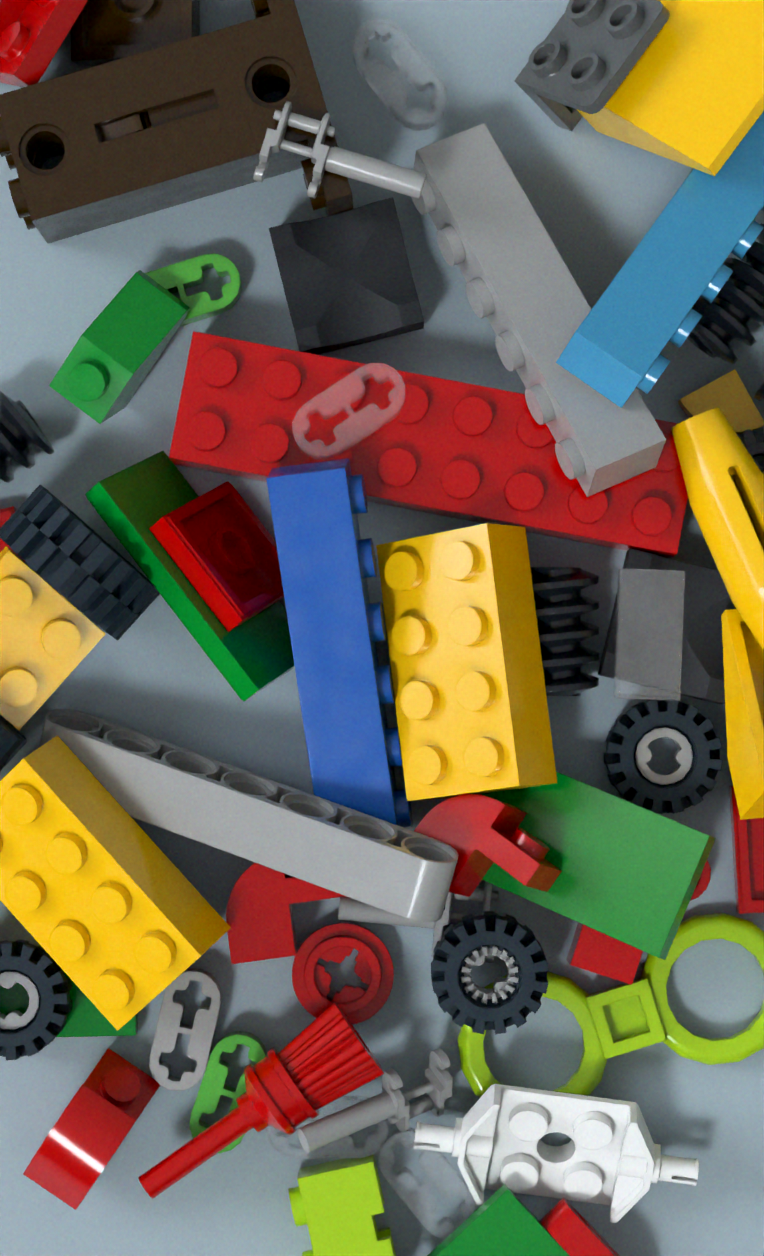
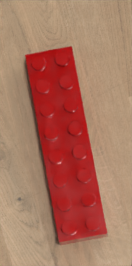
[169,331,688,559]

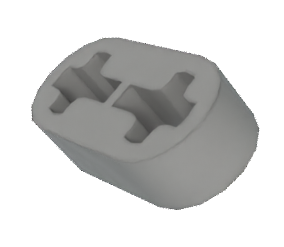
[149,968,222,1091]

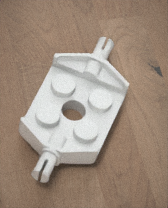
[413,1084,699,1223]

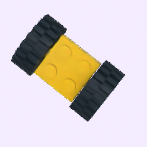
[0,485,160,772]

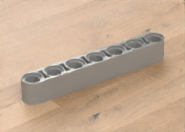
[39,709,459,922]

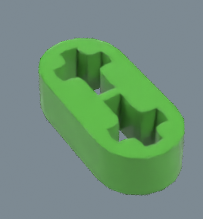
[145,253,242,327]
[189,1031,267,1153]

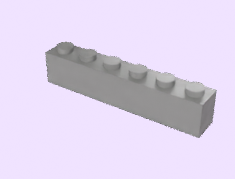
[411,123,666,497]

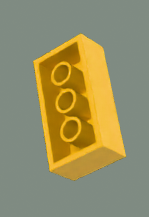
[376,523,557,801]
[0,735,231,1031]

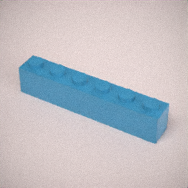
[556,111,764,408]

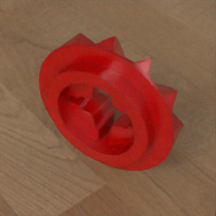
[292,922,394,1025]

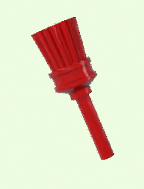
[138,1002,384,1199]

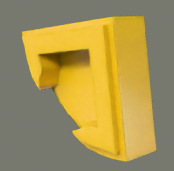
[678,369,764,434]

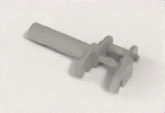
[253,101,427,199]
[338,882,499,963]
[297,1048,453,1153]

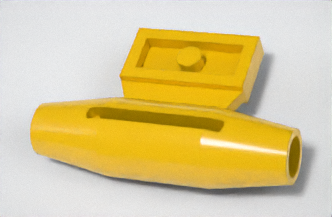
[671,407,764,651]

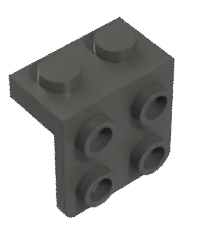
[514,0,670,131]

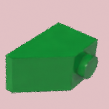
[49,270,191,424]

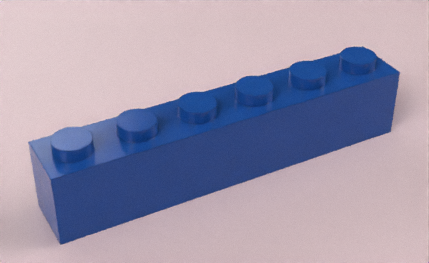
[266,458,413,828]

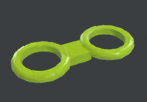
[457,913,764,1098]

